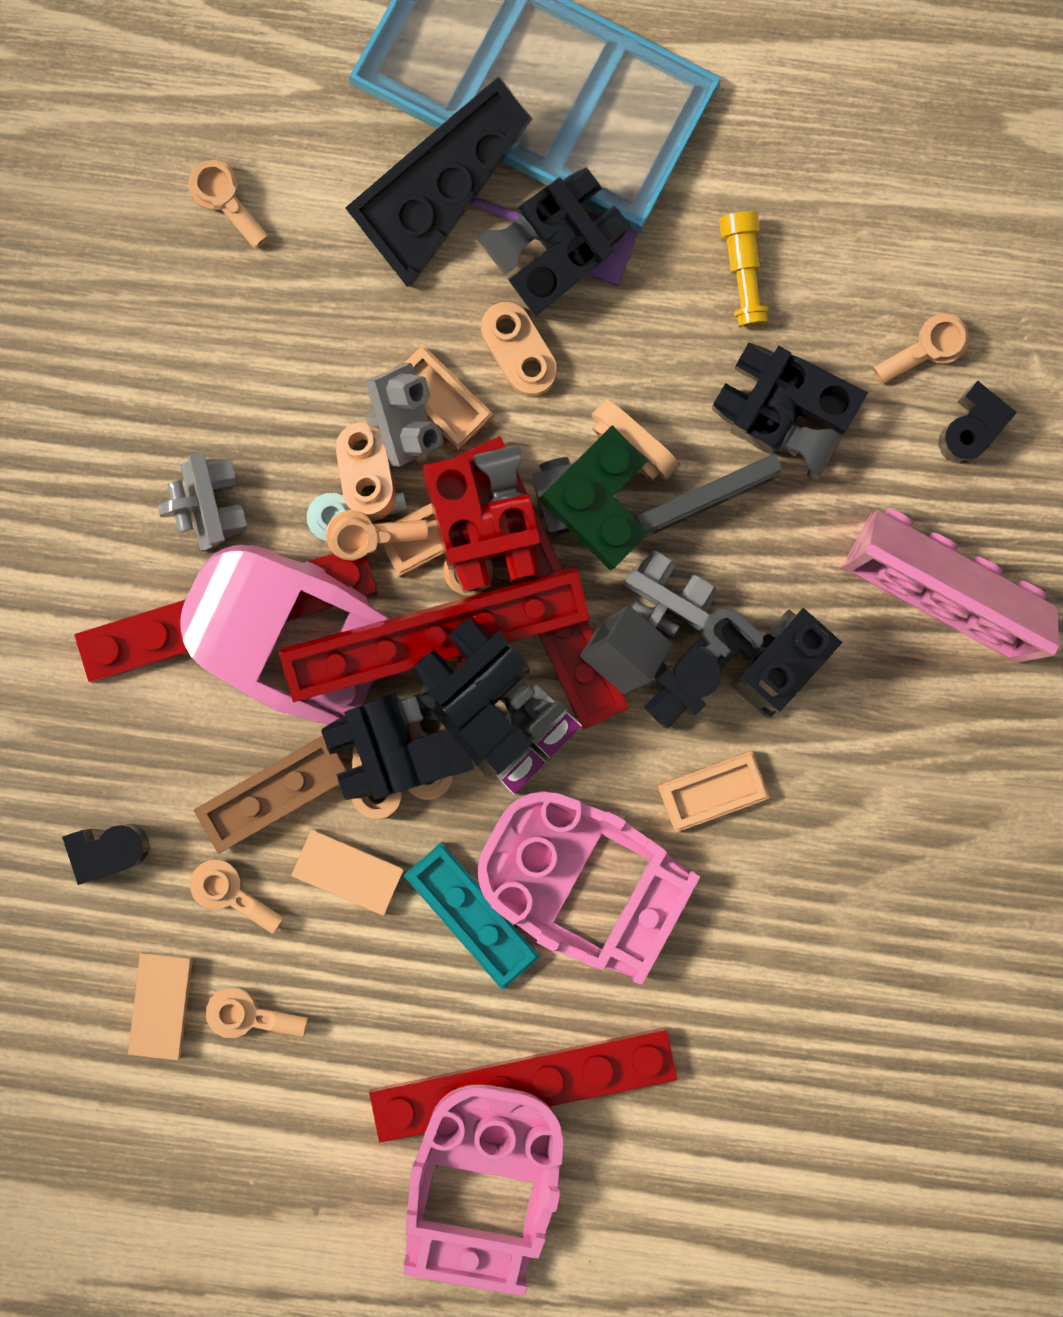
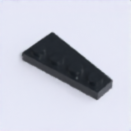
[345,77,533,287]

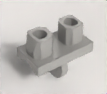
[364,363,444,467]
[158,452,247,552]
[623,550,716,639]

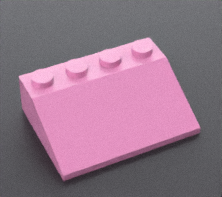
[841,508,1059,663]

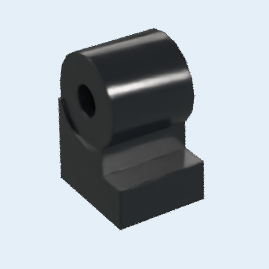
[938,381,1017,464]
[62,824,150,885]

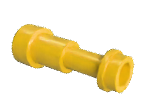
[718,211,769,328]

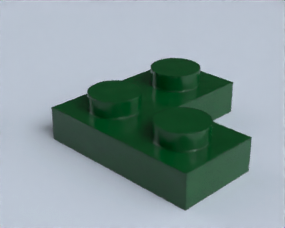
[538,425,649,571]

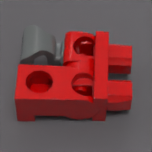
[421,445,541,593]

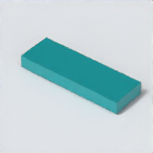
[403,842,541,990]

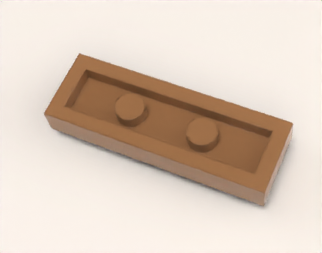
[193,735,347,854]

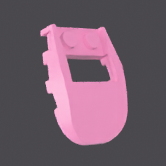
[180,545,396,725]
[478,792,700,985]
[403,1085,563,1296]

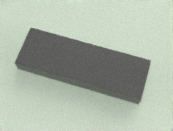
[636,453,782,538]

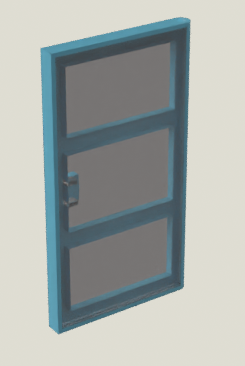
[349,0,722,233]

